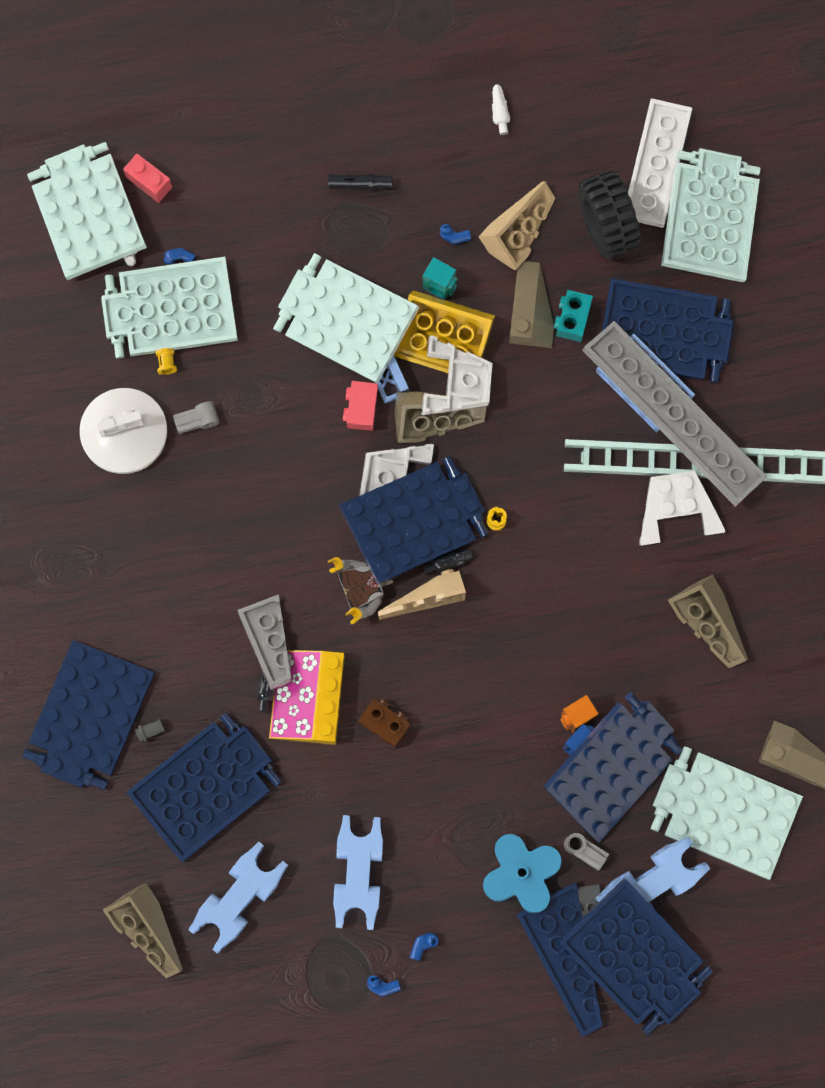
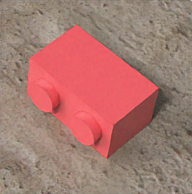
[123,154,172,203]
[343,381,378,431]

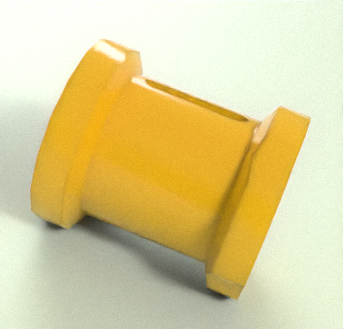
[155,348,177,375]
[487,507,507,531]

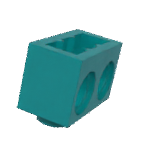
[423,257,458,300]
[554,290,593,342]

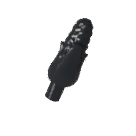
[423,550,474,575]
[257,673,275,713]

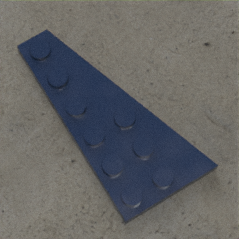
[516,882,602,1037]

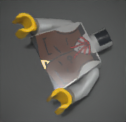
[328,557,393,624]

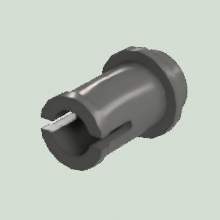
[135,719,165,742]

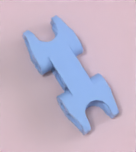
[333,815,383,930]
[596,836,710,907]
[188,842,288,954]

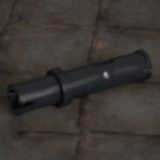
[328,173,393,190]

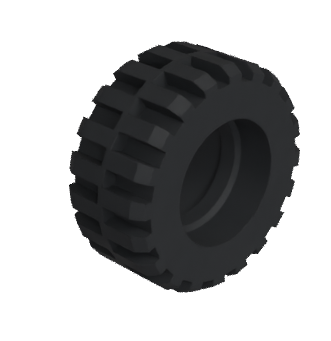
[577,171,641,258]

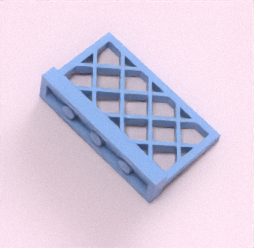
[596,334,695,433]

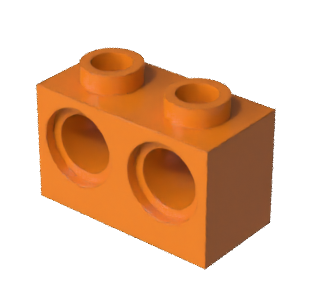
[560,695,598,733]

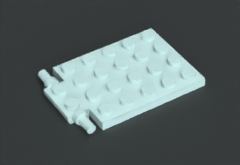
[27,142,147,280]
[661,148,760,283]
[273,253,419,384]
[101,257,238,359]
[650,746,803,880]

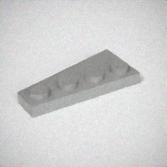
[238,594,291,689]

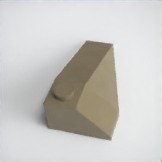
[509,261,554,348]

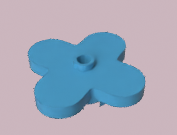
[483,834,561,913]

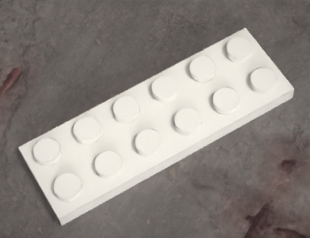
[628,98,692,228]

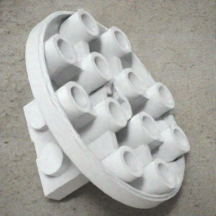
[80,388,167,474]

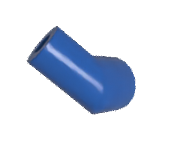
[440,224,471,245]
[163,248,197,265]
[409,933,439,961]
[367,975,401,997]

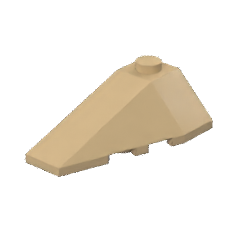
[479,181,555,270]
[378,569,466,620]

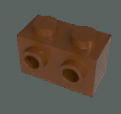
[358,699,410,748]

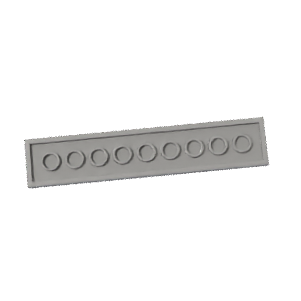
[582,321,767,507]

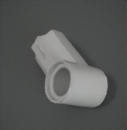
[173,401,220,434]
[564,833,609,871]

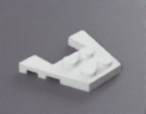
[421,335,492,415]
[359,444,434,496]
[639,470,725,545]

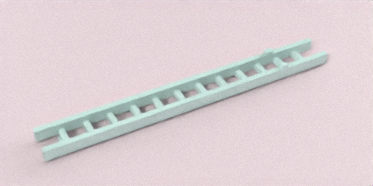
[564,439,825,484]

